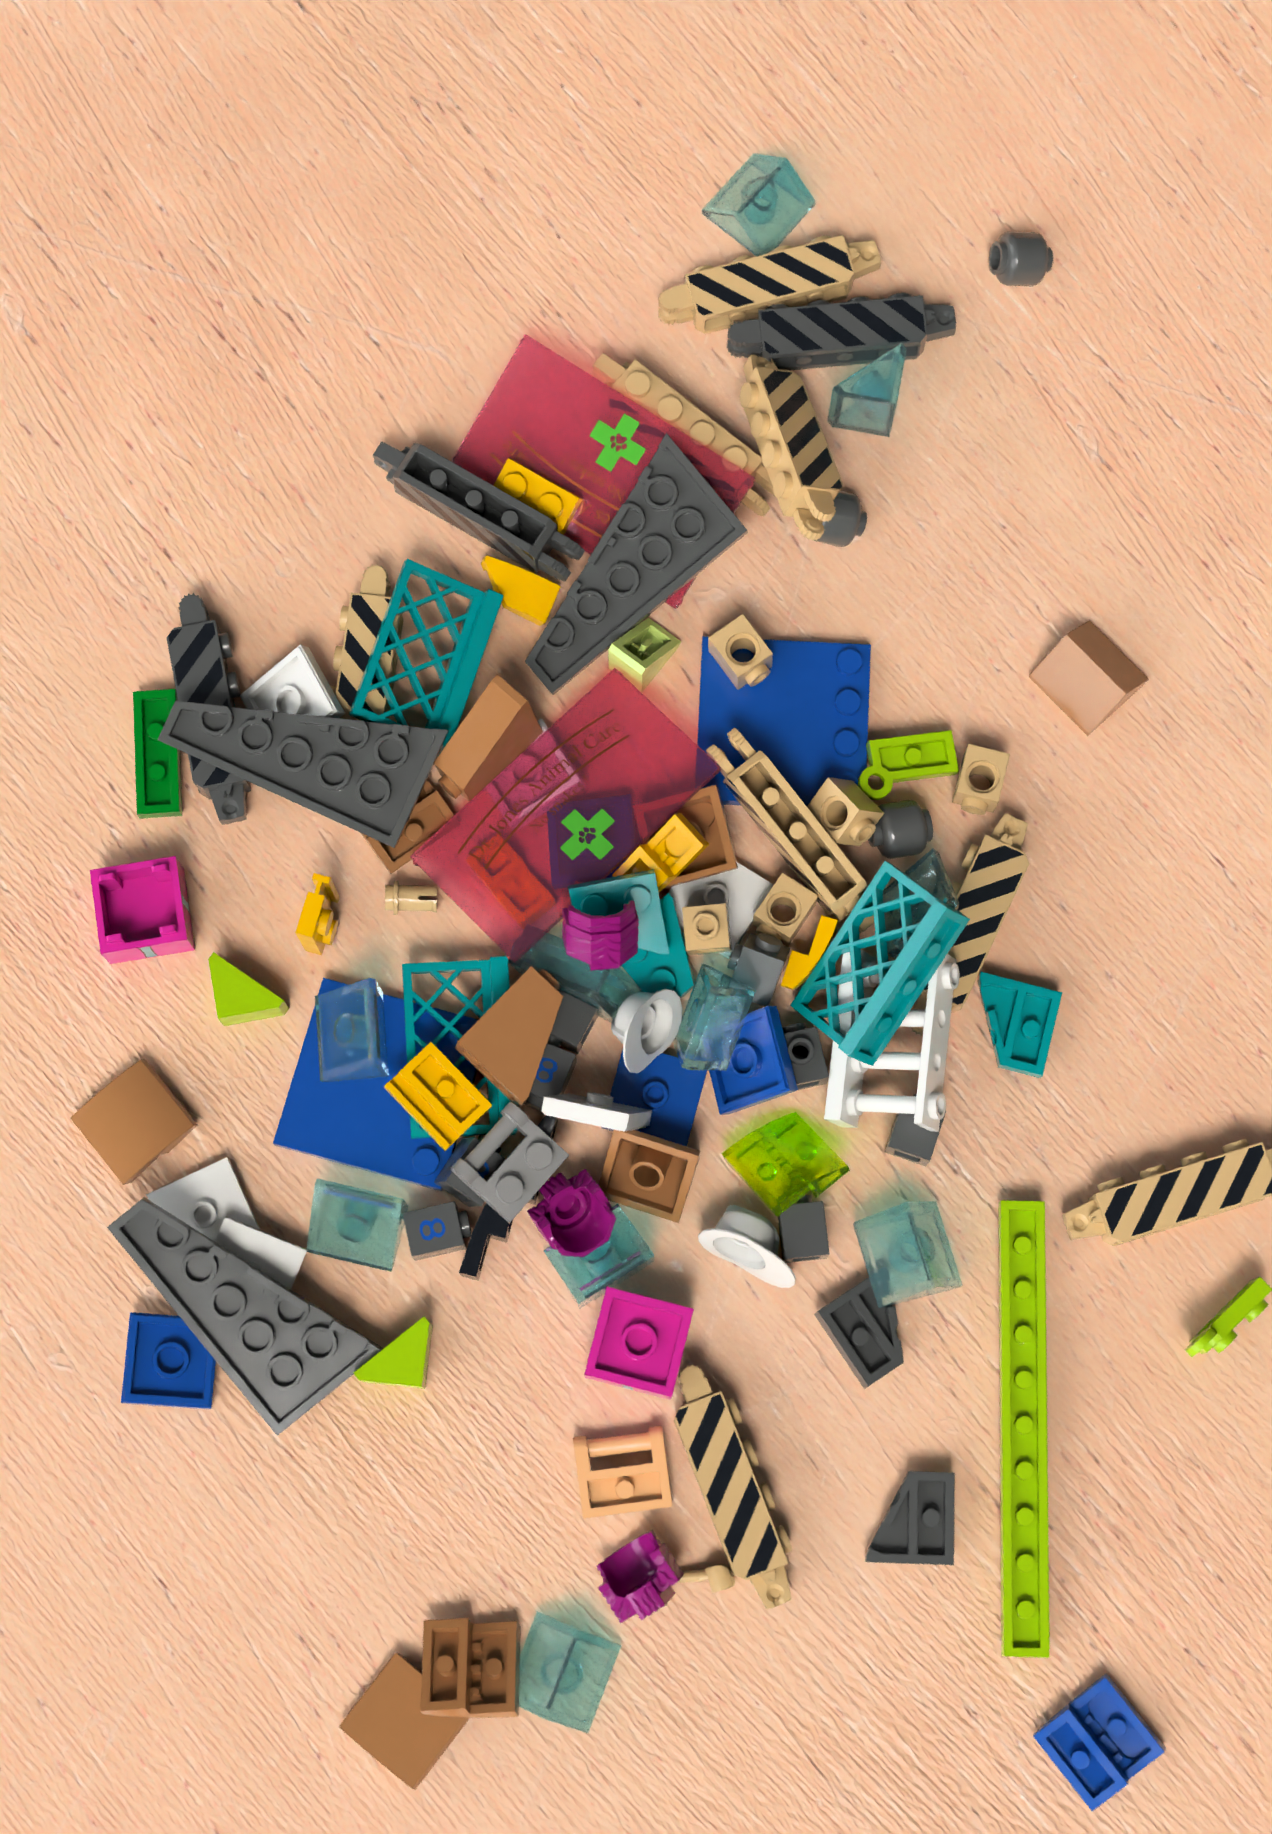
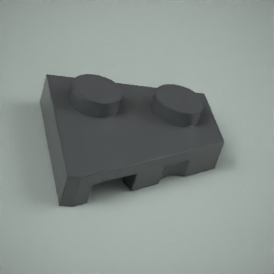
[814,1266,904,1389]
[865,1471,955,1565]

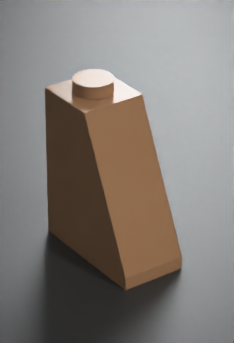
[434,674,543,804]
[455,966,563,1108]

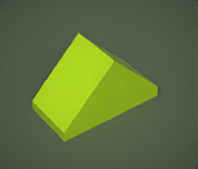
[208,952,289,1026]
[353,1316,433,1389]

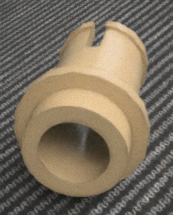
[385,881,437,915]

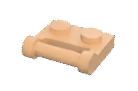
[573,1425,672,1519]

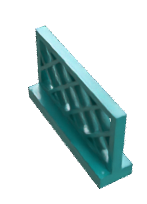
[349,559,504,756]
[790,861,970,1066]
[402,956,518,1139]

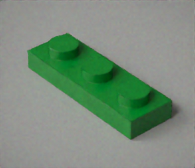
[133,689,182,819]

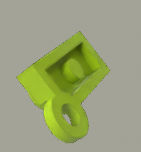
[858,730,959,800]
[1185,1277,1272,1357]

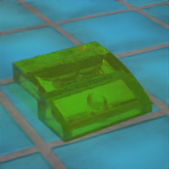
[721,1112,850,1217]

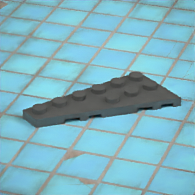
[525,433,748,695]
[157,701,449,848]
[107,1197,383,1436]

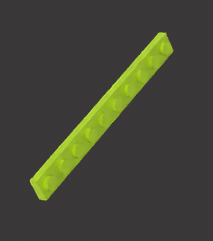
[998,1200,1050,1658]

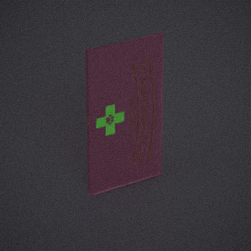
[451,334,756,609]
[410,668,721,963]

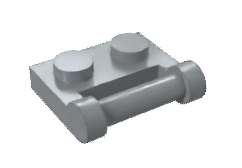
[451,1102,569,1223]

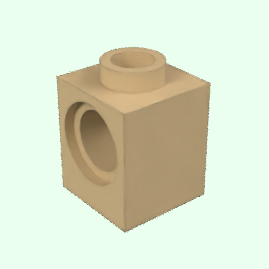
[708,614,773,690]
[952,744,1010,815]
[807,777,884,846]
[752,873,818,947]
[682,903,732,956]

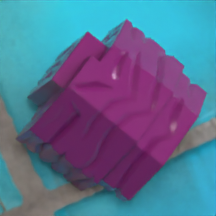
[562,901,639,971]
[527,1169,616,1257]
[596,1530,684,1624]

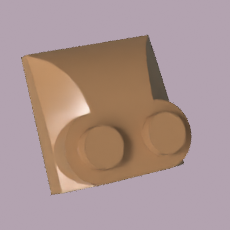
[634,785,738,889]

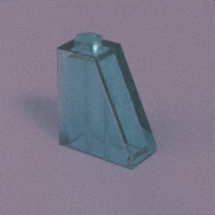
[508,925,643,1023]

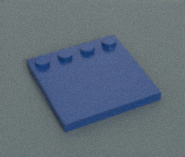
[695,637,871,806]
[273,978,478,1192]

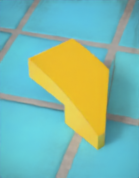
[481,555,561,626]
[781,915,838,990]

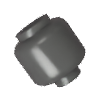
[989,231,1053,286]
[814,491,867,547]
[868,800,933,859]

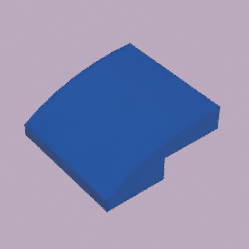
[1033,1673,1166,1811]

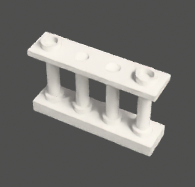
[824,950,959,1132]

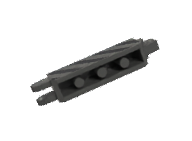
[727,293,956,371]
[373,442,585,582]
[167,593,251,825]

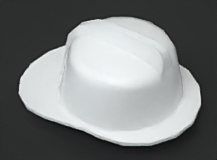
[611,989,682,1073]
[698,1205,796,1288]

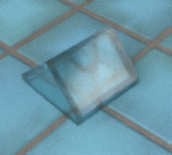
[702,153,816,256]
[827,343,907,437]
[673,963,756,1071]
[315,978,389,1082]
[307,1178,409,1272]
[853,1201,963,1308]
[543,1204,654,1309]
[519,1611,621,1733]

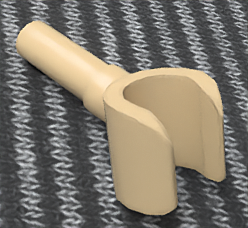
[677,1564,735,1593]

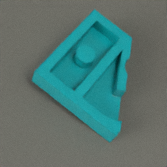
[568,869,670,955]
[621,893,696,999]
[977,972,1062,1078]

